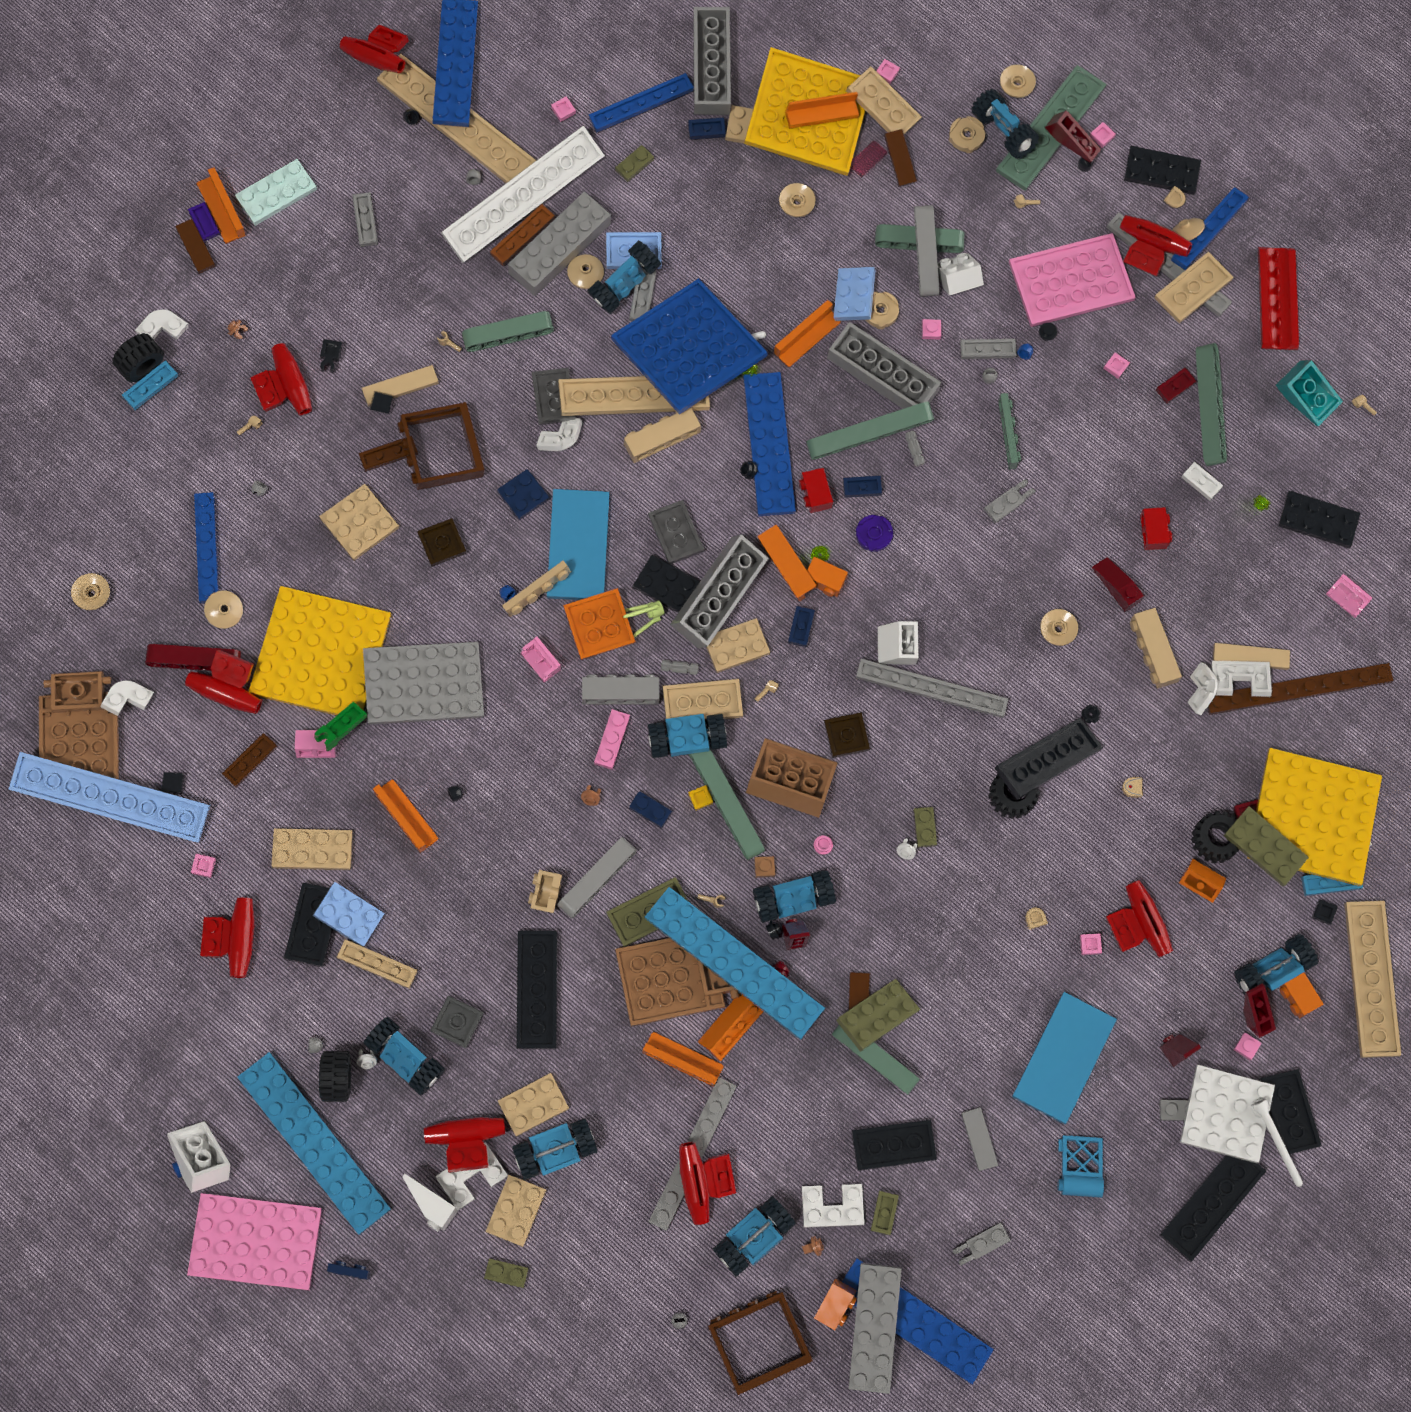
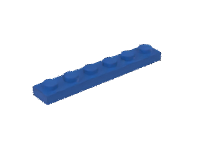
[589,73,694,133]
[1171,187,1249,270]
[194,492,219,603]

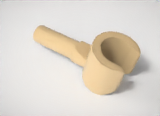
[1014,194,1040,209]
[437,331,462,352]
[1352,395,1377,415]
[237,416,263,435]
[754,680,779,702]
[697,894,726,908]

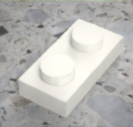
[1182,462,1223,501]

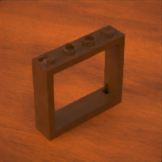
[397,402,484,490]
[708,1291,813,1396]

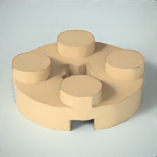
[949,116,985,153]
[866,292,899,329]

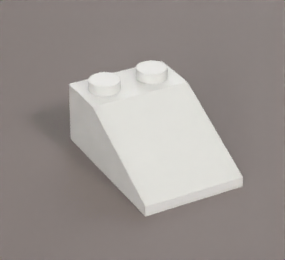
[167,1121,230,1193]
[403,1174,457,1232]

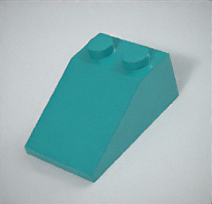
[1276,360,1343,426]

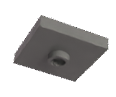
[430,996,484,1049]

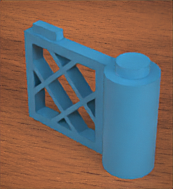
[1057,1135,1104,1198]

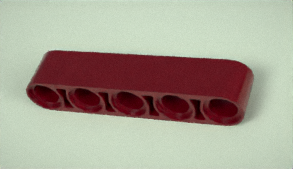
[145,644,241,671]

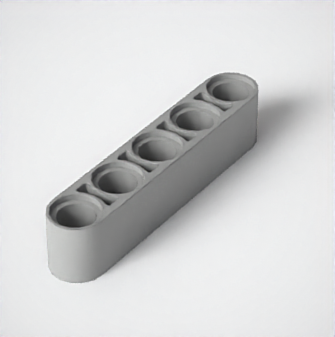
[914,205,939,297]
[557,837,637,919]

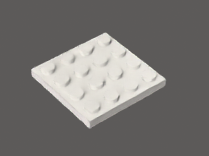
[1180,1065,1275,1163]

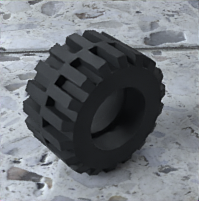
[112,333,164,383]
[989,774,1040,819]
[1191,811,1239,863]
[319,1051,351,1102]

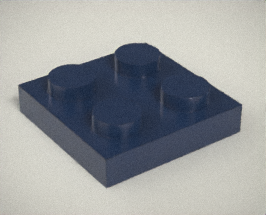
[497,469,550,520]

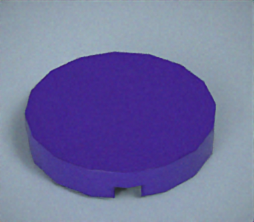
[856,515,893,552]

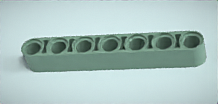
[1196,343,1227,466]
[806,402,935,460]
[688,748,765,860]

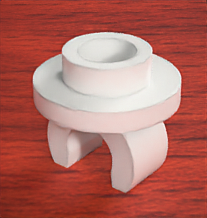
[897,838,917,860]
[357,1049,377,1069]

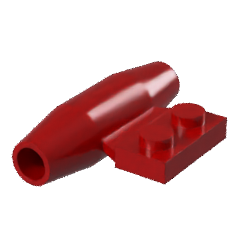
[340,25,409,74]
[1120,215,1192,277]
[250,343,312,416]
[185,650,262,714]
[1105,880,1173,958]
[200,897,255,978]
[424,1117,505,1173]
[679,1142,736,1225]

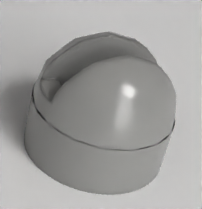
[466,169,481,185]
[982,368,998,384]
[251,480,268,497]
[308,1037,323,1053]
[671,1312,688,1329]

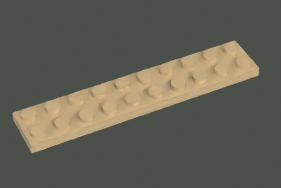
[377,54,536,183]

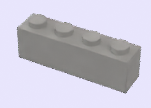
[582,675,659,705]

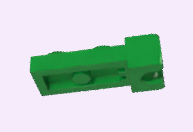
[314,701,367,751]

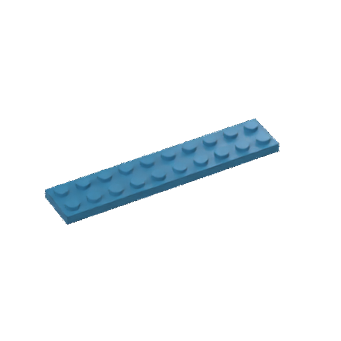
[645,887,825,1040]
[237,1052,391,1235]

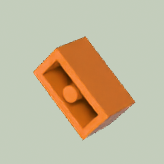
[807,557,848,597]
[1179,859,1227,903]
[1279,972,1324,1019]
[814,1279,857,1330]

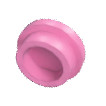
[813,835,833,855]

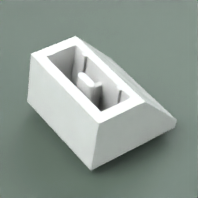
[937,253,984,295]
[878,621,918,665]

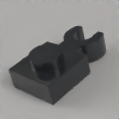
[320,339,342,373]

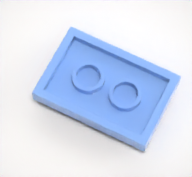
[606,232,662,269]
[833,267,876,321]
[313,882,385,947]

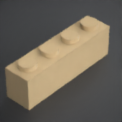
[624,407,701,463]
[1130,608,1182,689]

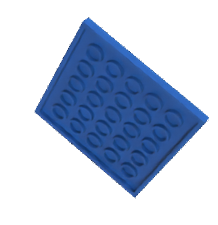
[611,278,767,415]

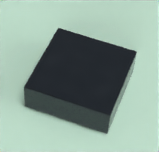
[370,391,393,414]
[162,772,184,794]
[1312,899,1338,925]

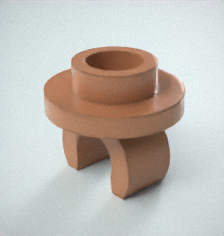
[227,319,248,339]
[581,785,601,806]
[802,1236,824,1256]

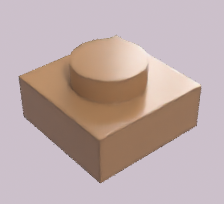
[754,856,775,878]

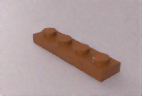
[490,204,555,266]

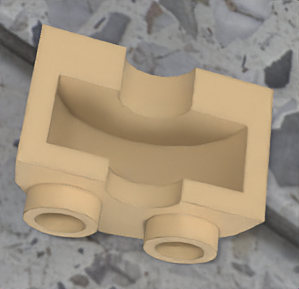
[528,870,562,913]

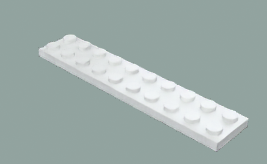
[441,126,605,263]

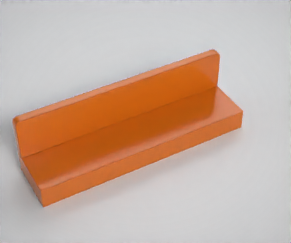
[785,92,859,129]
[197,167,246,244]
[774,300,841,367]
[757,525,816,602]
[373,780,438,853]
[698,993,763,1061]
[642,1032,723,1087]

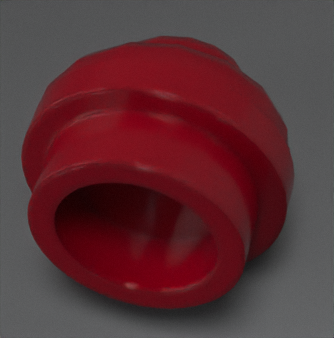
[772,961,789,978]

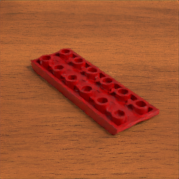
[1258,247,1299,350]

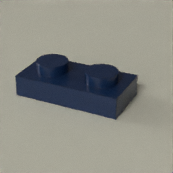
[688,118,726,140]
[843,476,882,498]
[788,606,815,647]
[629,791,672,829]
[327,1260,370,1280]

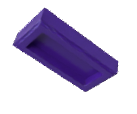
[188,202,220,242]

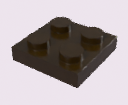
[417,518,466,567]
[824,712,870,758]

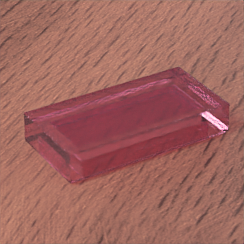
[850,141,887,178]

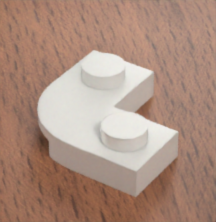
[135,310,189,340]
[536,418,583,451]
[1187,662,1218,715]
[101,681,154,716]

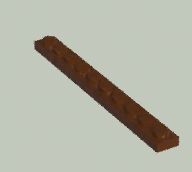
[1207,663,1394,715]

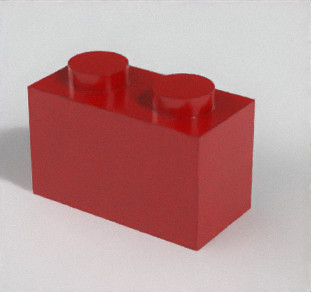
[798,468,833,513]
[1140,507,1172,550]

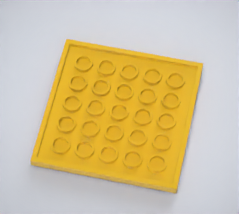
[744,47,865,176]
[249,586,391,716]
[1247,748,1382,886]

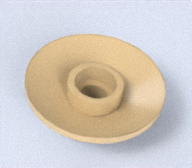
[1000,65,1036,98]
[779,183,815,217]
[1172,218,1205,241]
[567,254,604,289]
[71,573,110,610]
[204,590,243,629]
[1040,609,1078,646]

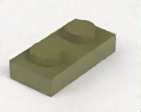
[615,145,654,182]
[913,807,937,848]
[870,1191,899,1236]
[484,1258,529,1289]

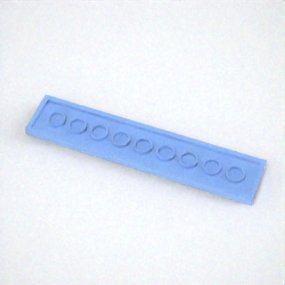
[9,752,210,843]

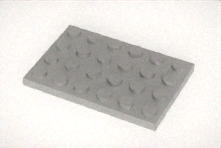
[363,642,484,725]

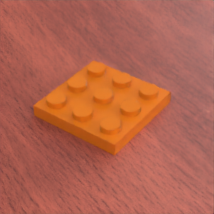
[563,588,635,660]

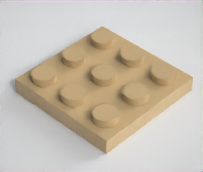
[319,484,399,561]

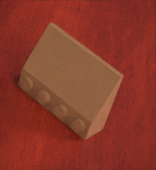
[746,738,837,818]

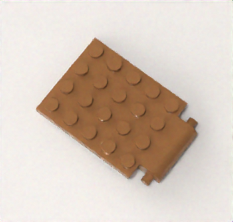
[39,671,119,780]
[615,938,739,1027]

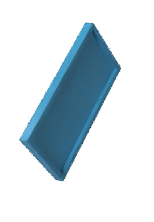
[547,489,609,600]
[1012,992,1117,1125]

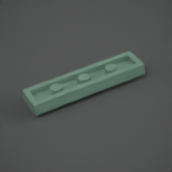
[998,393,1021,470]

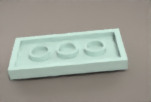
[235,159,317,226]

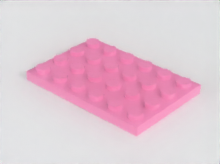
[1009,233,1136,327]
[187,1193,322,1291]

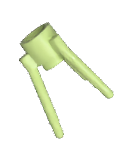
[623,601,664,638]

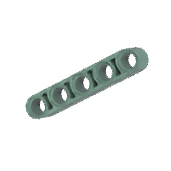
[875,224,964,253]
[462,311,554,352]
[832,1025,920,1095]

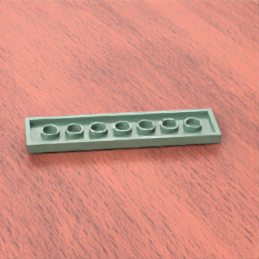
[996,65,1107,191]

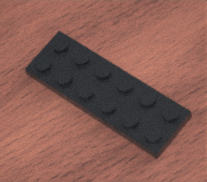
[994,717,1103,800]
[516,931,557,1049]
[1160,1155,1266,1262]

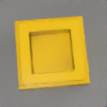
[688,785,713,811]

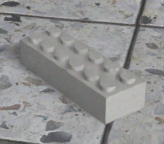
[693,7,731,115]
[508,192,611,296]
[827,322,942,409]
[670,534,769,649]
[849,1263,902,1394]

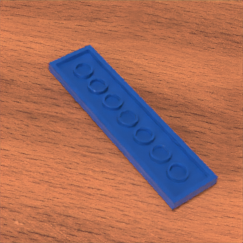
[433,0,478,127]
[743,372,796,517]
[842,1258,994,1385]

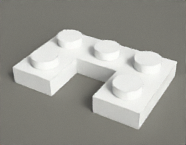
[1211,661,1272,697]
[436,1142,508,1211]
[801,1184,864,1228]

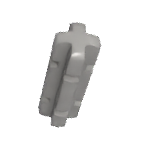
[905,431,925,467]
[661,660,699,675]

